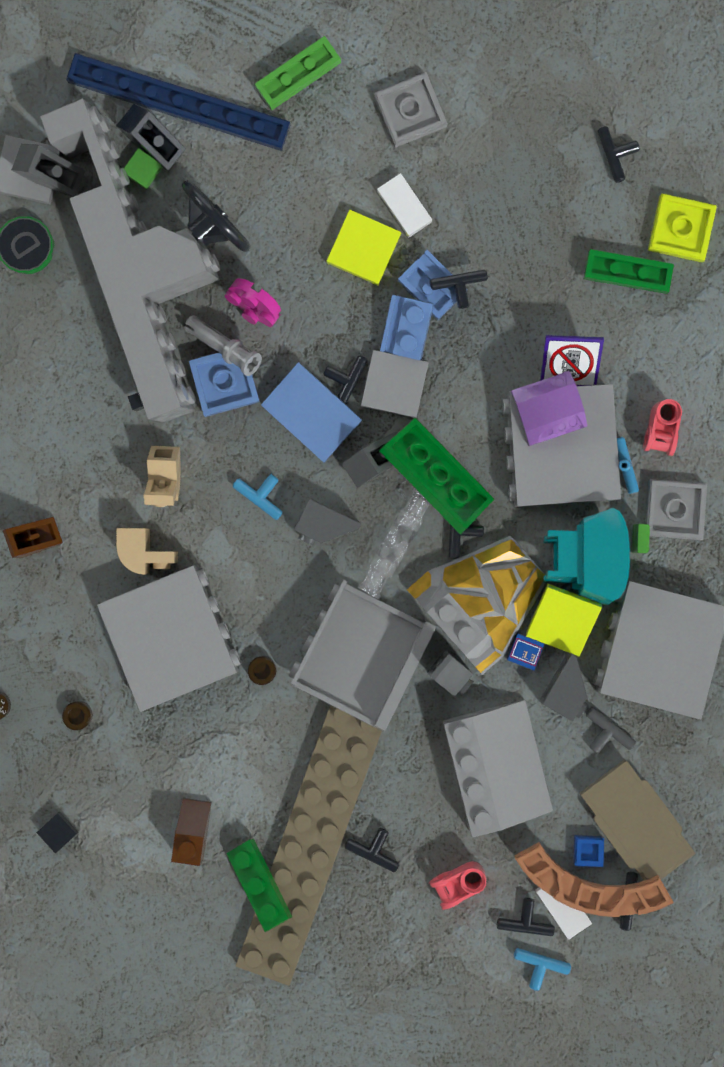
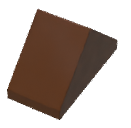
[3,516,63,558]

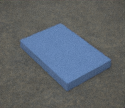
[261,362,362,462]

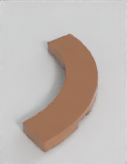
[514,842,674,917]

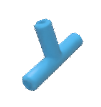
[617,437,639,494]
[232,474,283,520]
[514,948,571,991]

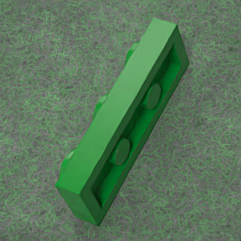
[583,249,674,294]
[226,839,292,932]

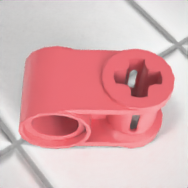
[643,399,682,456]
[429,861,486,910]

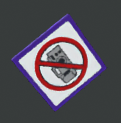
[540,335,604,387]

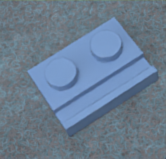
[398,250,467,321]
[380,295,434,360]

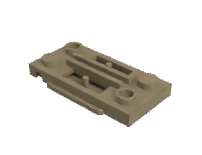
[579,759,696,881]

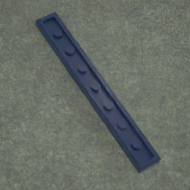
[66,53,291,151]

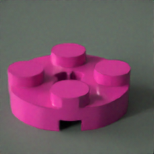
[225,278,281,327]

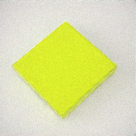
[647,193,717,263]
[327,209,401,286]
[526,584,602,657]

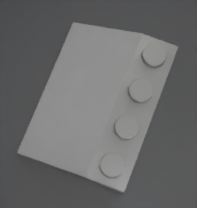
[442,700,553,838]

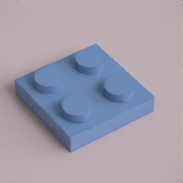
[189,353,260,417]

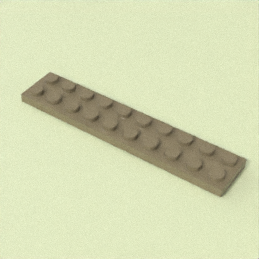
[236,705,382,986]

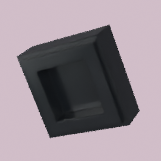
[36,811,79,854]

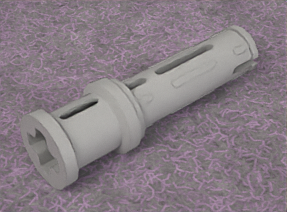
[184,315,262,376]

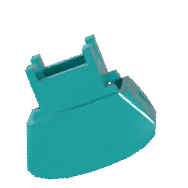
[543,508,630,605]

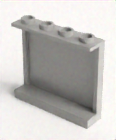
[502,384,621,507]
[97,565,241,712]
[288,580,436,732]
[593,581,724,720]

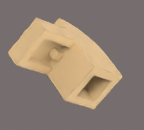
[144,446,181,507]
[116,528,178,575]

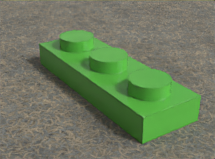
[255,36,341,111]

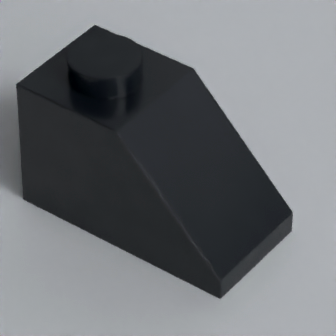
[116,104,186,170]

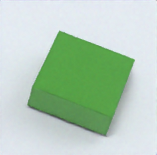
[124,148,163,190]
[632,524,650,553]

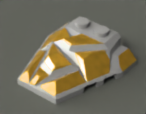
[407,536,545,675]

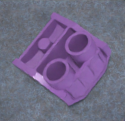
[511,371,587,446]

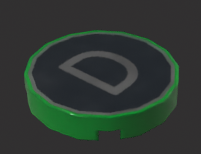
[0,217,54,274]

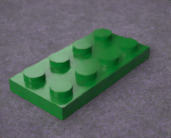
[380,418,495,534]

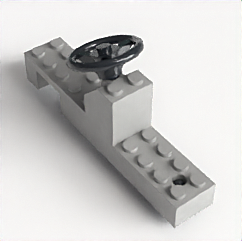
[40,99,251,422]

